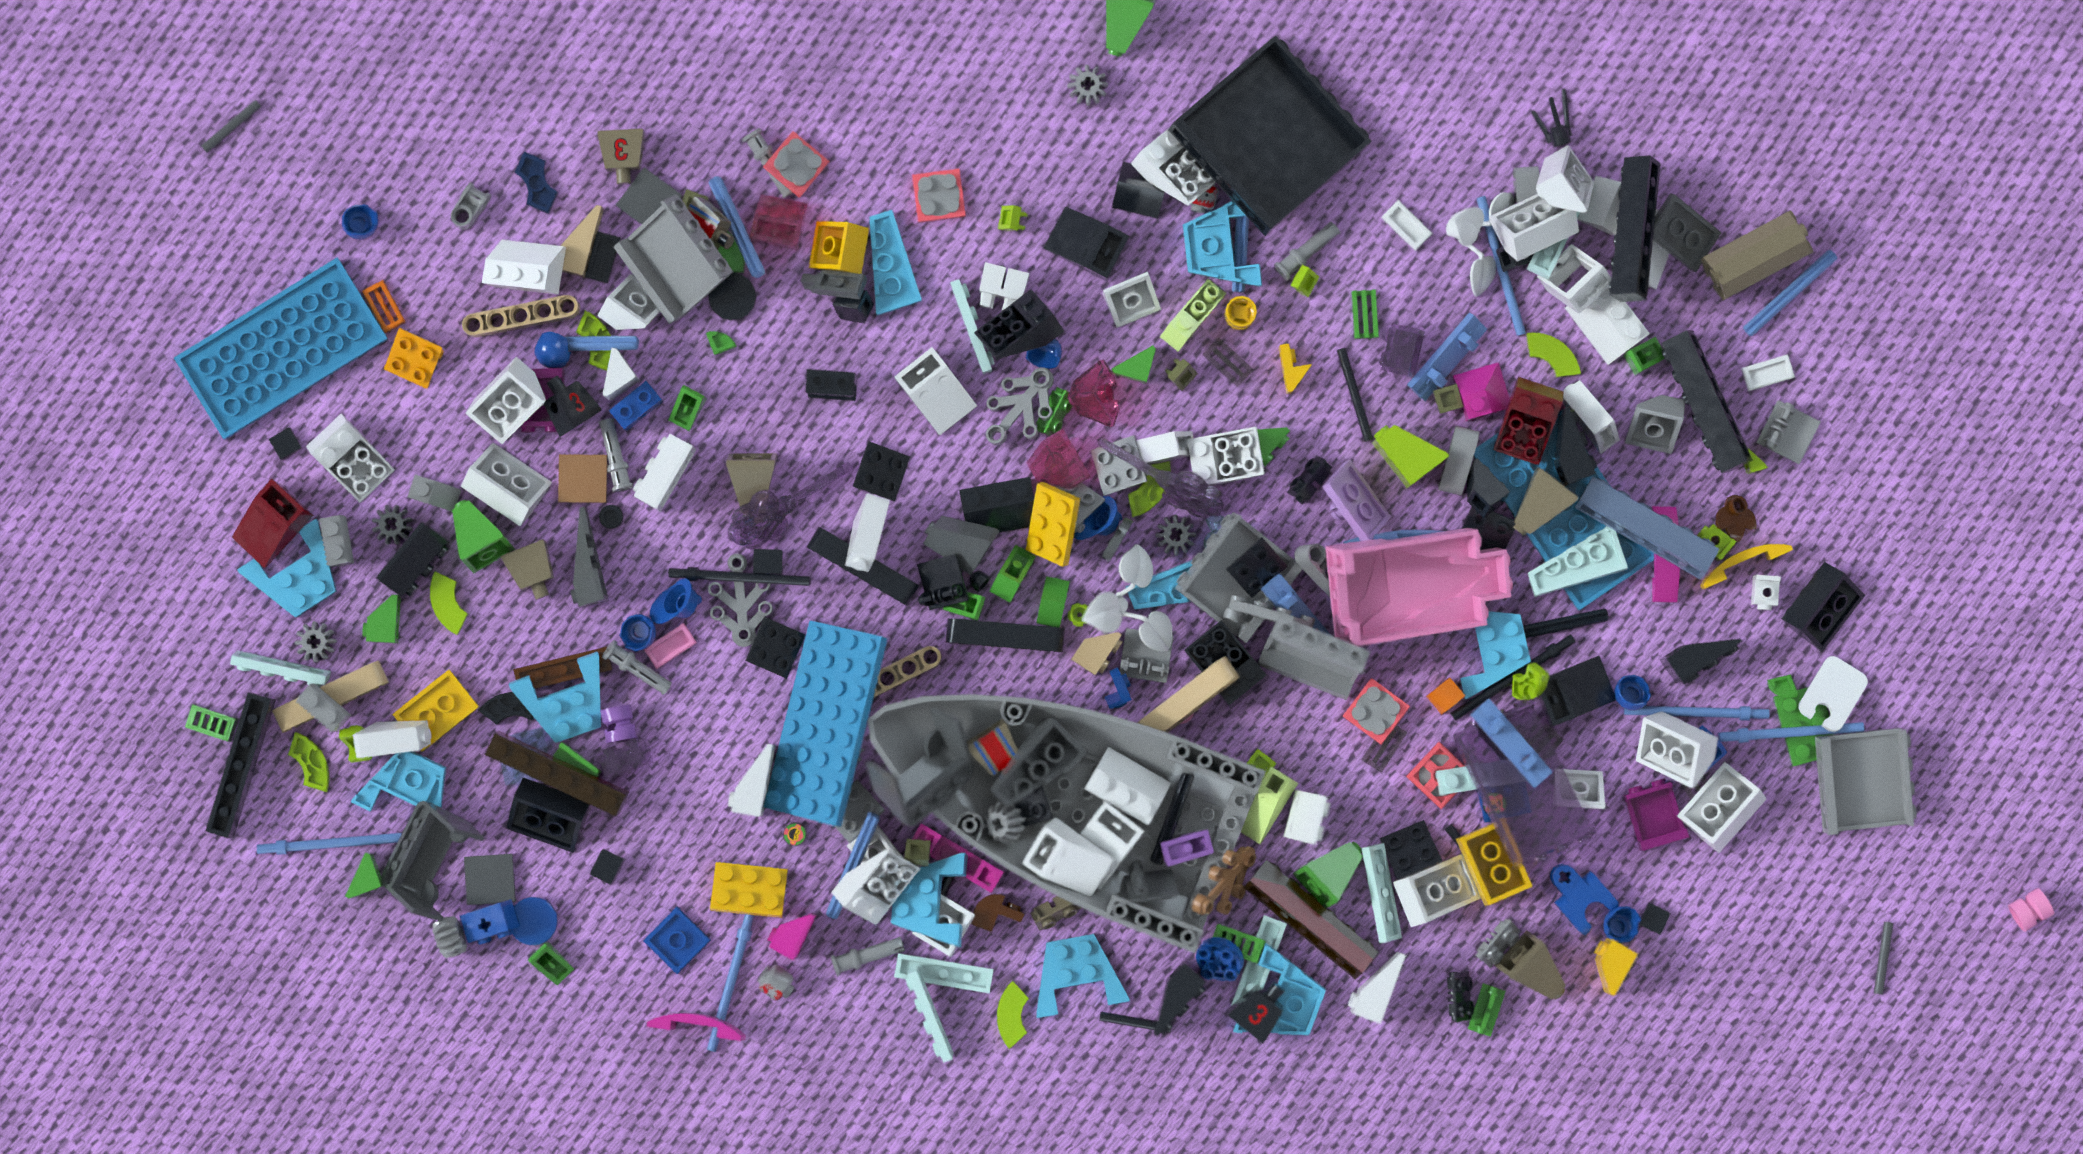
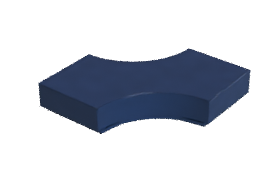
[514,151,558,215]

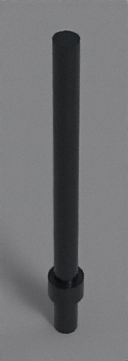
[668,567,811,586]
[1450,634,1576,721]

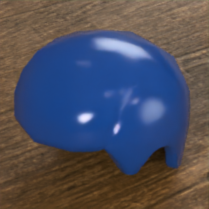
[342,204,379,240]
[534,332,571,368]
[1026,339,1062,369]
[619,614,656,651]
[1614,675,1651,711]
[1603,906,1641,944]

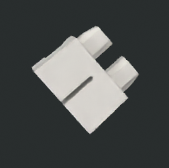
[979,262,1029,310]

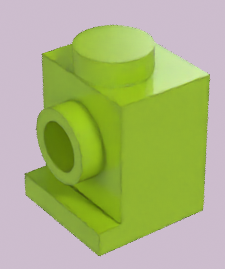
[1696,524,1736,561]

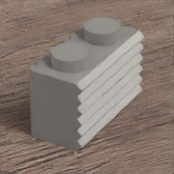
[319,515,354,567]
[296,683,351,732]

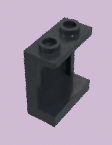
[805,369,858,402]

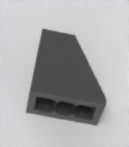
[923,516,1000,575]

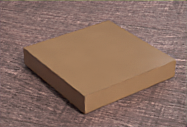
[558,454,608,503]

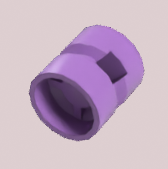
[600,704,637,743]

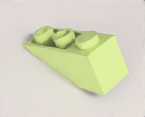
[1160,279,1227,352]
[1241,767,1298,845]

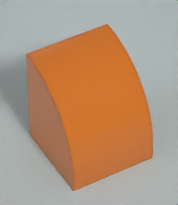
[1426,677,1465,715]

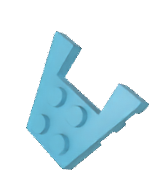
[1183,201,1263,287]
[237,519,337,618]
[1460,611,1531,699]
[509,651,601,743]
[351,751,446,811]
[891,853,968,947]
[1036,934,1129,1018]
[1233,943,1326,1035]

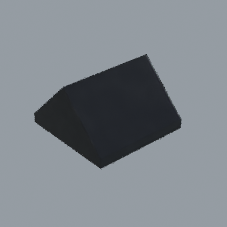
[1112,161,1165,219]

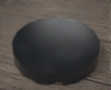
[708,273,756,321]

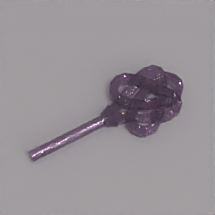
[1098,438,1224,518]
[728,462,853,550]

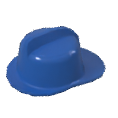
[1073,496,1123,540]
[650,579,702,624]

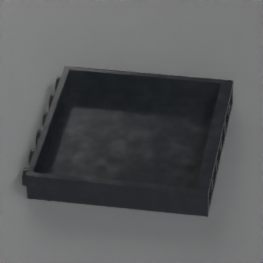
[1168,35,1372,236]

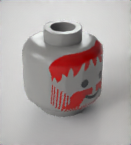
[1190,184,1219,214]
[757,965,794,1001]

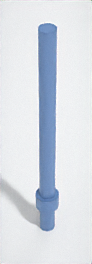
[1477,196,1526,336]
[1624,706,1769,721]
[1718,722,1864,743]
[257,833,402,855]
[707,914,755,1052]

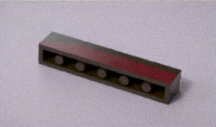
[484,731,629,817]
[1243,860,1379,979]

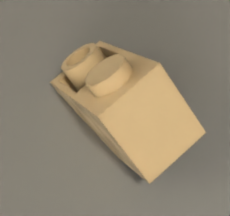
[1071,632,1123,675]

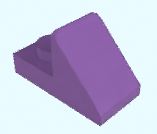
[1160,829,1214,866]

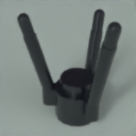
[1531,88,1573,148]

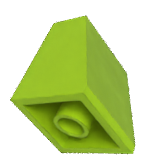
[1372,425,1449,488]

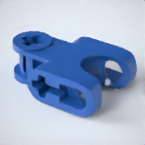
[1550,864,1619,936]

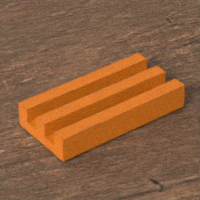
[362,280,406,334]

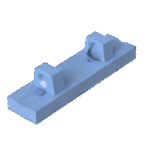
[1407,313,1487,401]
[1261,574,1331,636]
[1470,699,1553,788]

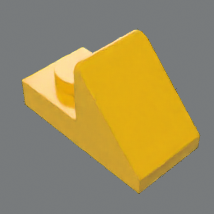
[1278,344,1312,394]

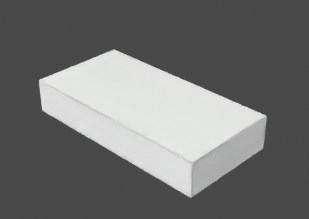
[1381,200,1432,251]
[1741,354,1795,391]

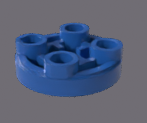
[511,897,558,946]
[1196,937,1244,981]

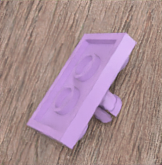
[1322,460,1391,541]

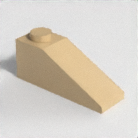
[561,205,604,278]

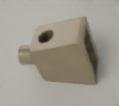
[500,539,554,600]

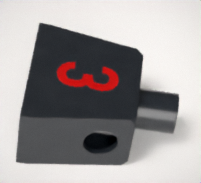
[544,375,602,437]
[1227,982,1285,1044]

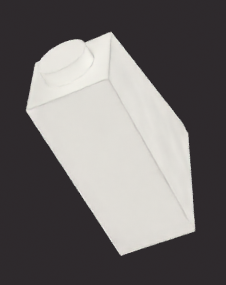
[1563,380,1620,454]
[1136,431,1194,465]
[845,493,890,572]
[353,721,431,758]

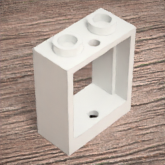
[1537,244,1612,314]

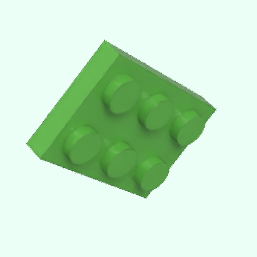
[1773,687,1834,766]

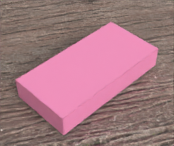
[644,623,697,669]

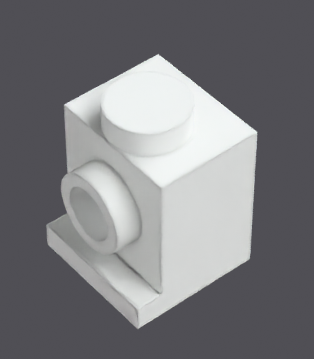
[1751,575,1781,610]

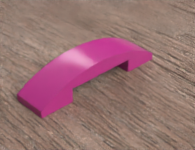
[1651,506,1680,603]
[912,823,1004,893]
[646,1013,746,1041]

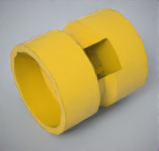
[1224,296,1257,330]

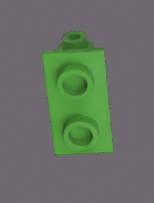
[1035,387,1075,439]
[1468,983,1506,1037]

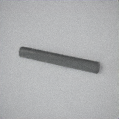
[201,99,262,153]
[1873,922,1894,995]

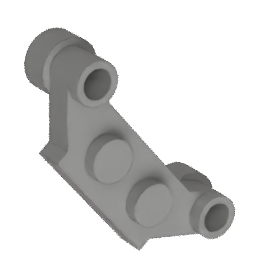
[1223,595,1315,629]

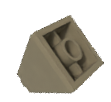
[726,453,777,519]
[1513,467,1578,536]
[1494,930,1566,1000]

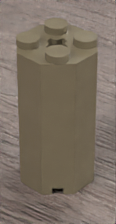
[1700,210,1814,301]

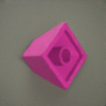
[1453,362,1510,422]
[768,913,817,960]

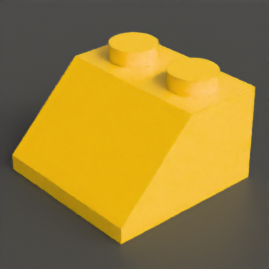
[808,221,869,274]
[1594,938,1638,997]

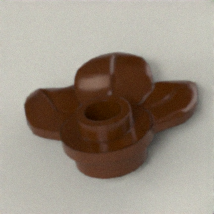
[1716,495,1757,543]

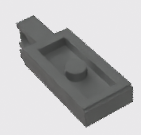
[800,269,867,299]

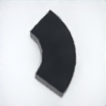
[478,692,540,725]

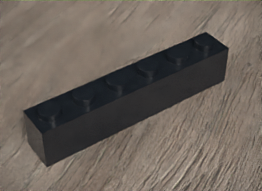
[1609,155,1661,302]
[1662,330,1753,473]
[205,692,276,838]

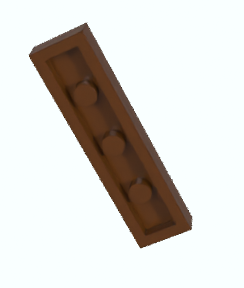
[513,646,613,689]

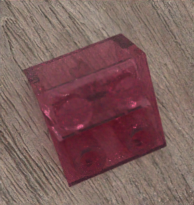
[750,194,808,251]

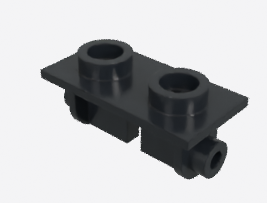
[1286,455,1333,505]

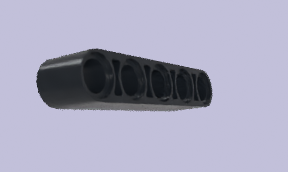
[806,526,919,606]
[946,618,1065,652]

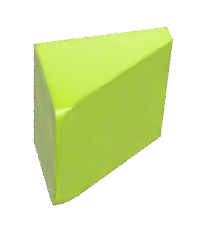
[1744,448,1768,474]

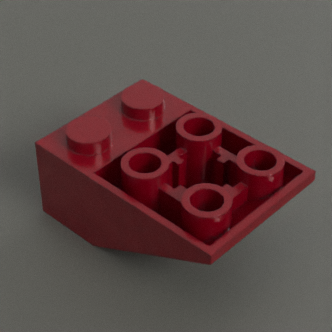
[1493,376,1564,465]
[232,479,314,569]

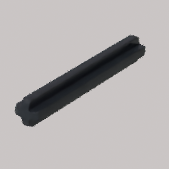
[1523,608,1609,638]
[1150,773,1194,865]

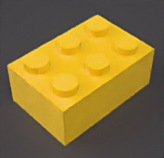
[1456,820,1533,906]

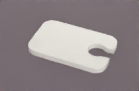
[1798,656,1868,732]

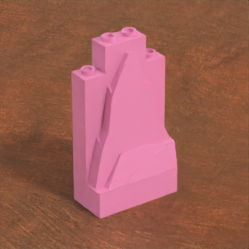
[1325,528,1513,646]

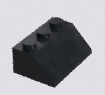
[959,477,1034,533]
[376,521,450,598]
[1781,562,1865,652]
[506,777,590,853]

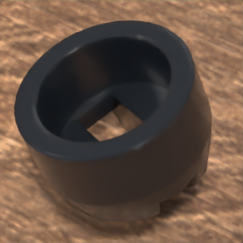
[969,571,990,592]

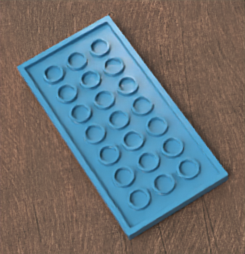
[174,257,388,440]
[1473,413,1654,611]
[763,621,888,827]

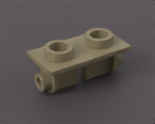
[1030,896,1082,931]

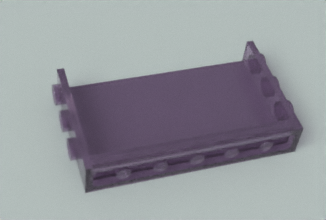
[1453,699,1596,869]

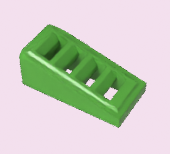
[185,704,239,742]
[1213,924,1266,964]

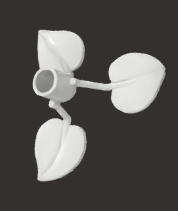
[1446,192,1515,297]
[1082,544,1172,652]

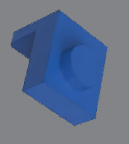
[1105,667,1132,709]

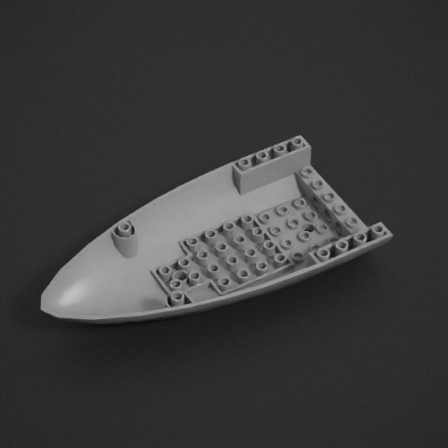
[868,694,1266,953]

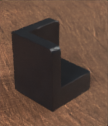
[832,290,874,324]
[753,549,783,575]
[589,849,626,885]

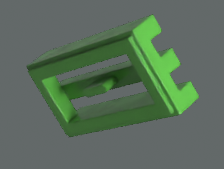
[1351,289,1379,339]

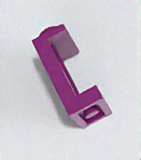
[519,368,565,433]
[1623,778,1689,851]

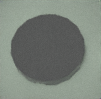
[1102,517,1133,562]

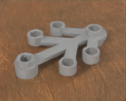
[986,368,1054,446]
[708,554,773,647]

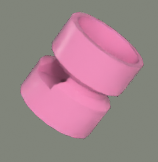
[2008,888,2054,932]

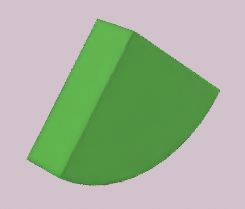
[706,331,737,355]
[1767,674,1798,698]

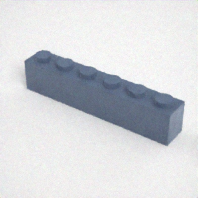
[1575,477,1719,580]

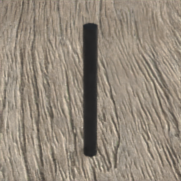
[1336,348,1373,442]

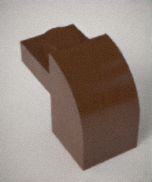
[970,894,1024,932]

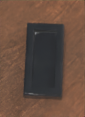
[585,231,621,284]

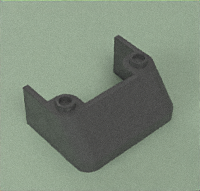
[866,707,974,827]
[381,801,485,922]

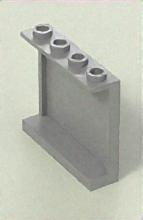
[614,194,733,324]
[1175,512,1302,643]
[1257,616,1370,700]
[1815,727,1917,835]

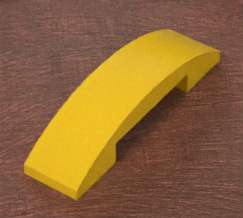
[1700,544,1793,589]

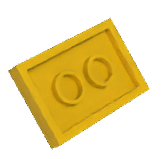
[1025,482,1080,567]
[392,669,479,752]
[710,862,788,918]

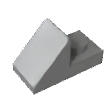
[408,475,461,512]

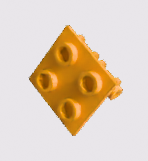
[384,327,444,389]

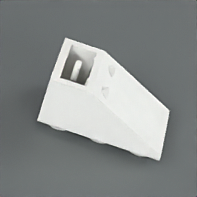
[1131,128,1216,206]
[895,347,977,435]
[306,414,395,502]
[1187,427,1265,487]
[1283,790,1330,844]
[1080,802,1145,890]
[1022,817,1114,897]
[831,849,920,925]

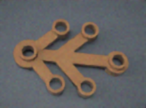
[1192,846,1256,915]

